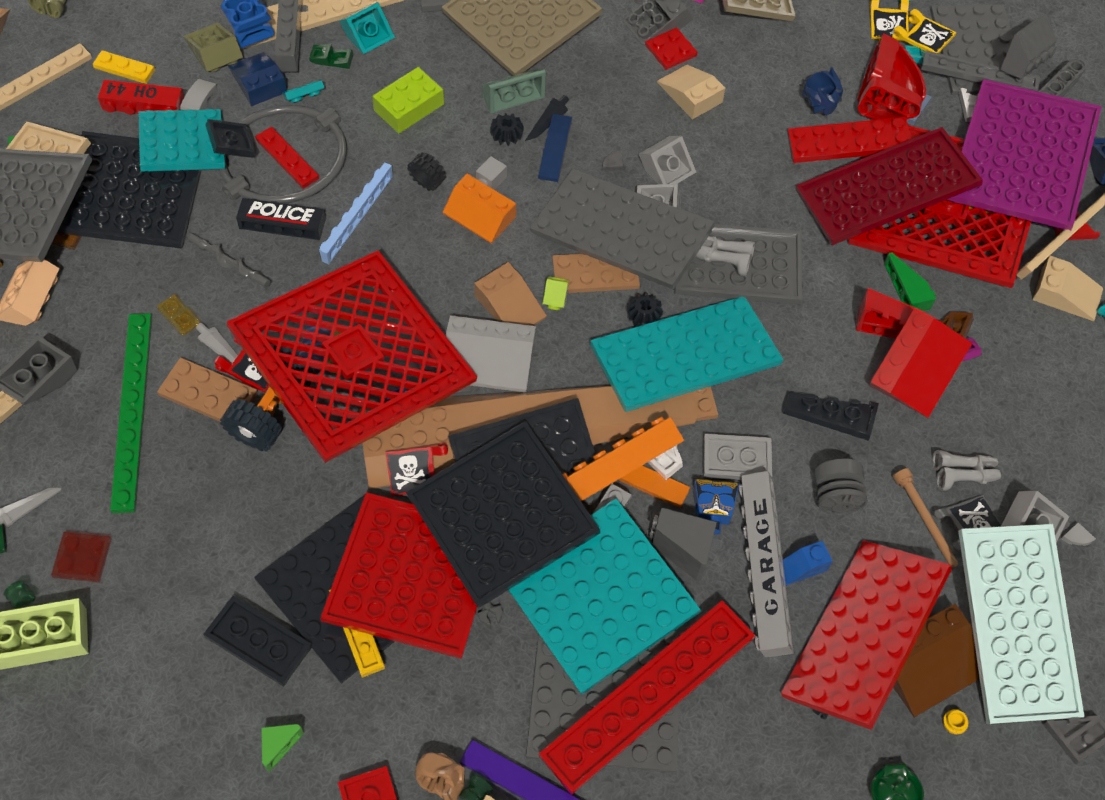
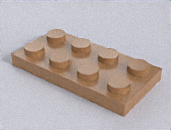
[552,254,640,293]
[157,358,258,422]

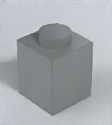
[476,156,507,190]

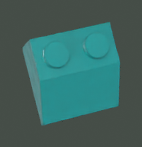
[339,2,395,54]

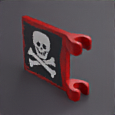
[214,337,269,393]
[385,443,448,496]

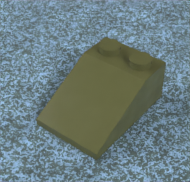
[183,22,243,72]

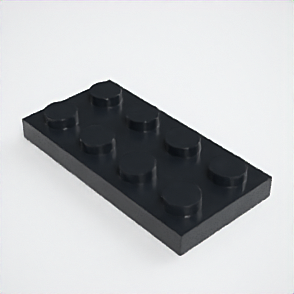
[203,596,312,687]

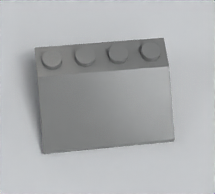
[440,316,536,393]

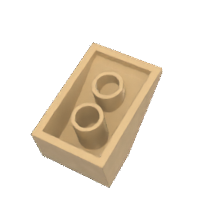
[657,65,725,119]
[1033,256,1103,321]

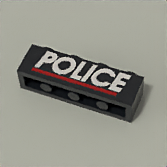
[236,198,326,240]

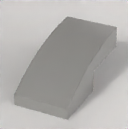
[180,79,216,110]

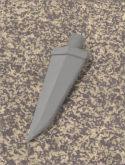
[196,323,238,364]
[0,487,61,527]

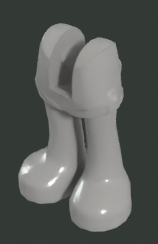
[695,236,755,277]
[932,450,1001,491]

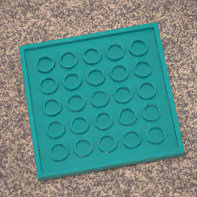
[508,499,701,695]

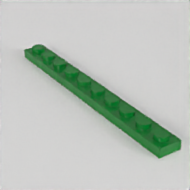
[110,313,152,513]

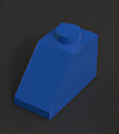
[783,541,833,586]

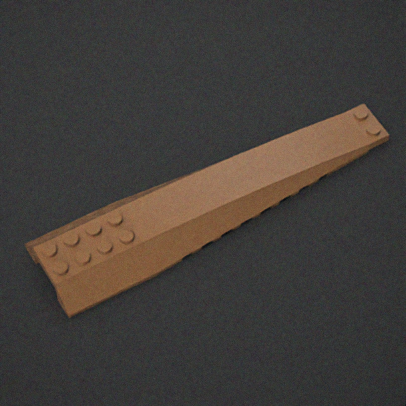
[359,386,718,489]

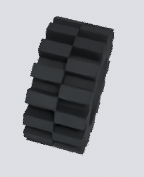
[407,152,446,191]

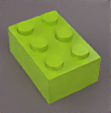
[372,67,444,134]

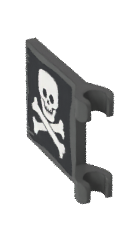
[932,495,1002,555]

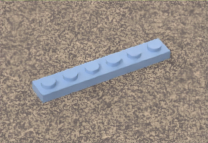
[319,162,393,264]

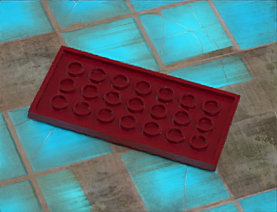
[796,127,983,245]

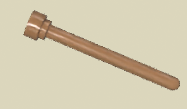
[893,468,958,568]

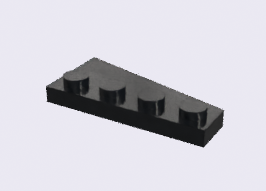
[783,392,879,441]

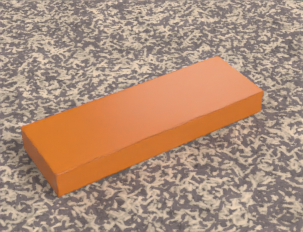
[619,466,690,509]

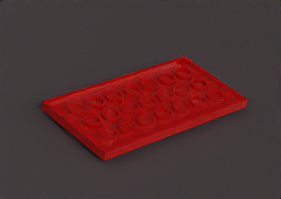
[781,540,952,730]

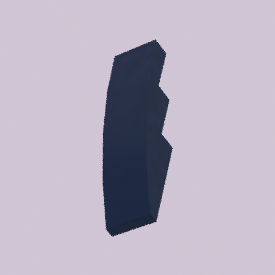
[538,114,572,182]

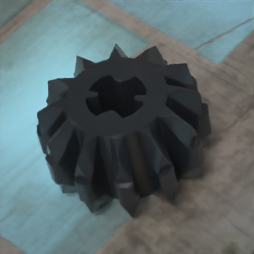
[490,112,524,146]
[627,293,663,326]

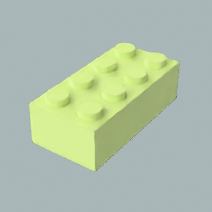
[0,598,89,670]

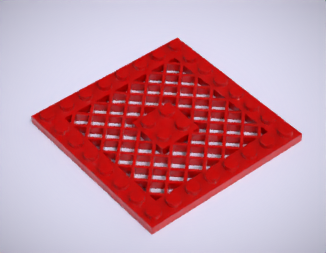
[848,125,1031,288]
[227,250,477,463]

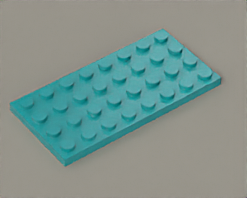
[590,297,784,412]

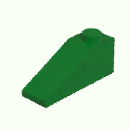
[884,253,936,311]

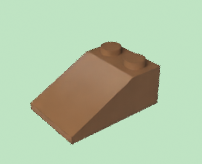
[474,262,547,326]

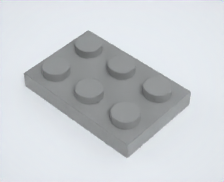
[703,434,772,480]

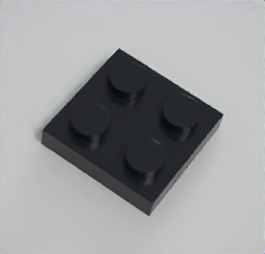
[205,119,255,158]

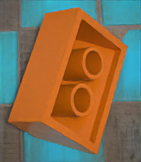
[443,174,516,244]

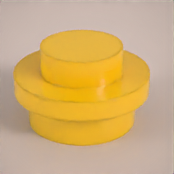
[943,709,968,735]

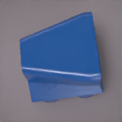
[220,0,274,48]

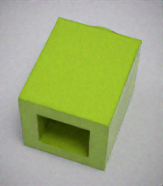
[543,276,570,310]

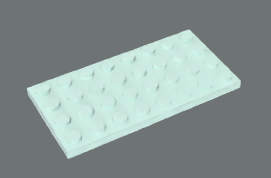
[958,524,1084,724]

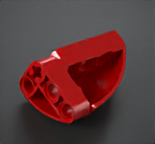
[857,33,926,120]

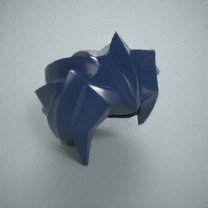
[802,67,843,116]

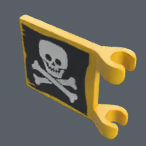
[869,0,909,41]
[892,9,956,53]

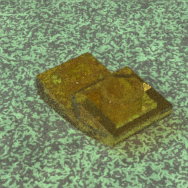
[157,294,200,336]

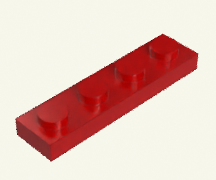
[255,126,319,189]

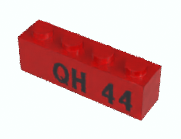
[98,80,184,114]

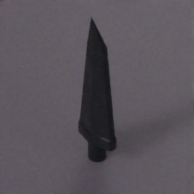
[525,95,569,141]

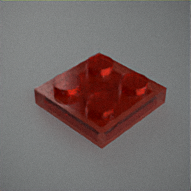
[51,532,112,583]

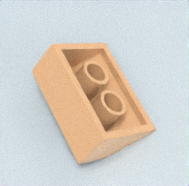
[0,259,59,326]

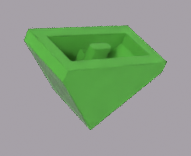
[262,724,304,772]

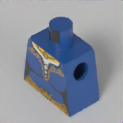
[693,479,739,535]

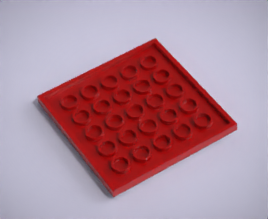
[321,492,477,659]

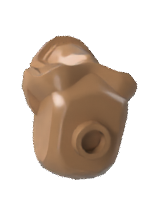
[415,752,465,800]

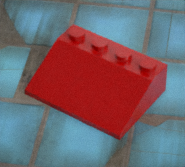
[870,307,972,418]

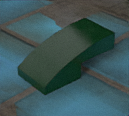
[309,44,354,69]

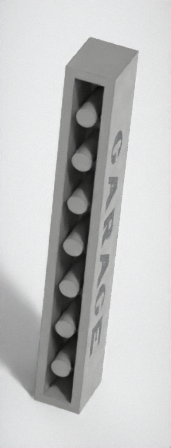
[739,471,794,657]

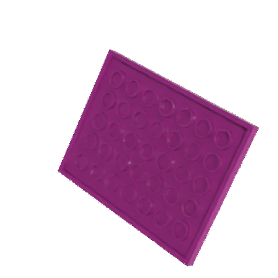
[947,79,1102,231]

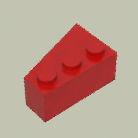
[856,288,926,339]

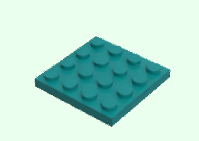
[139,109,225,171]

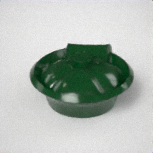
[871,764,924,800]

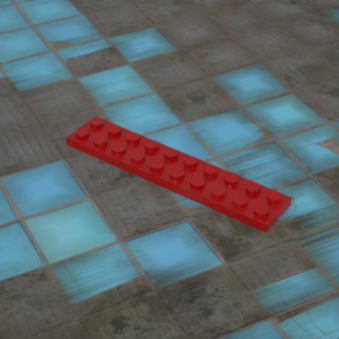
[539,601,756,795]

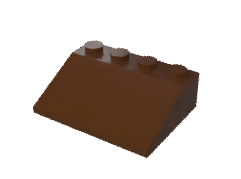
[893,604,980,718]

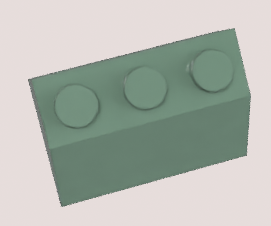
[482,69,546,113]

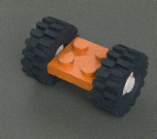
[220,345,316,451]

